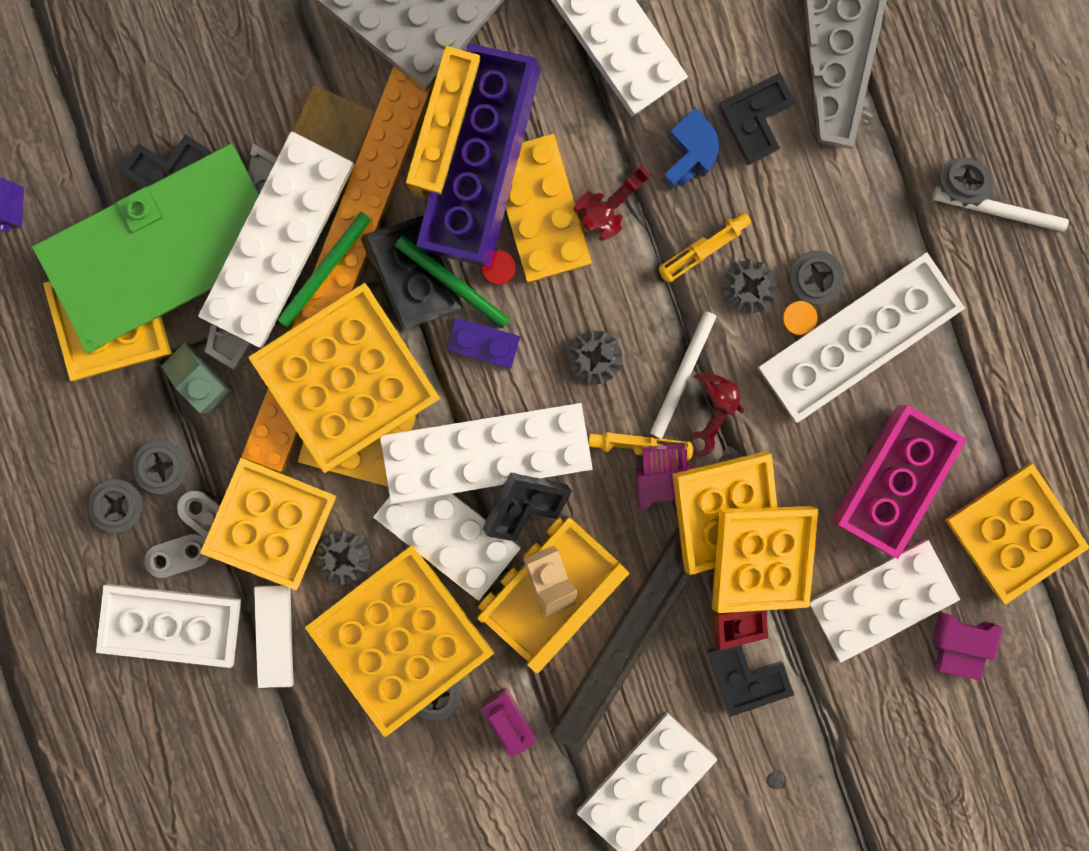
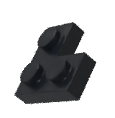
[718,73,795,166]
[120,134,213,188]
[482,472,572,541]
[707,645,794,717]

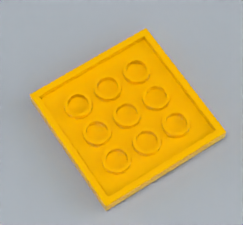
[248,283,441,473]
[305,545,495,738]

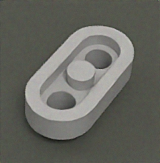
[177,491,220,539]
[145,533,211,578]

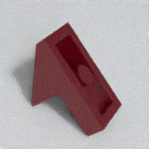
[713,610,768,650]

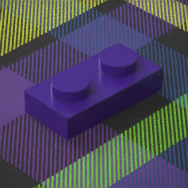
[446,317,520,369]

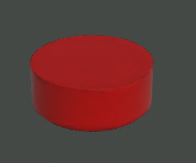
[482,251,516,285]

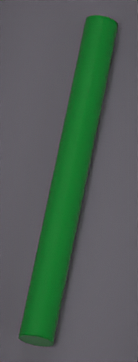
[277,212,371,328]
[394,235,510,329]

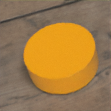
[782,301,817,336]

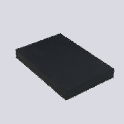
[360,215,462,332]

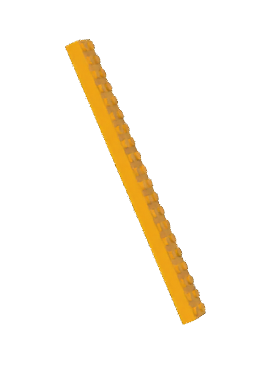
[242,66,435,472]

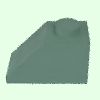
[161,342,233,413]

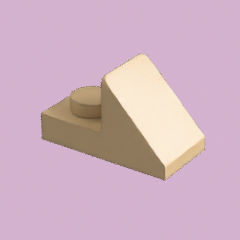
[523,545,577,618]

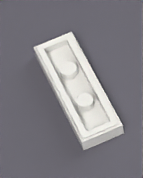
[254,585,294,688]

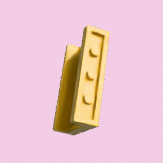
[406,46,481,200]
[477,515,629,674]

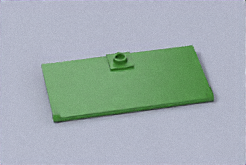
[32,143,259,354]

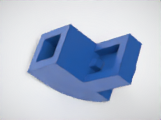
[661,108,719,190]

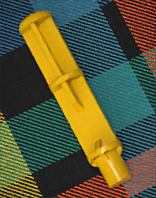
[659,212,752,283]
[588,432,693,462]

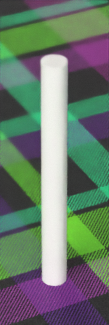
[933,187,1069,232]
[650,311,717,439]

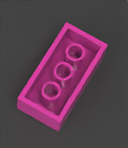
[830,405,967,559]

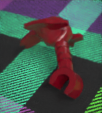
[573,166,651,241]
[690,372,745,457]

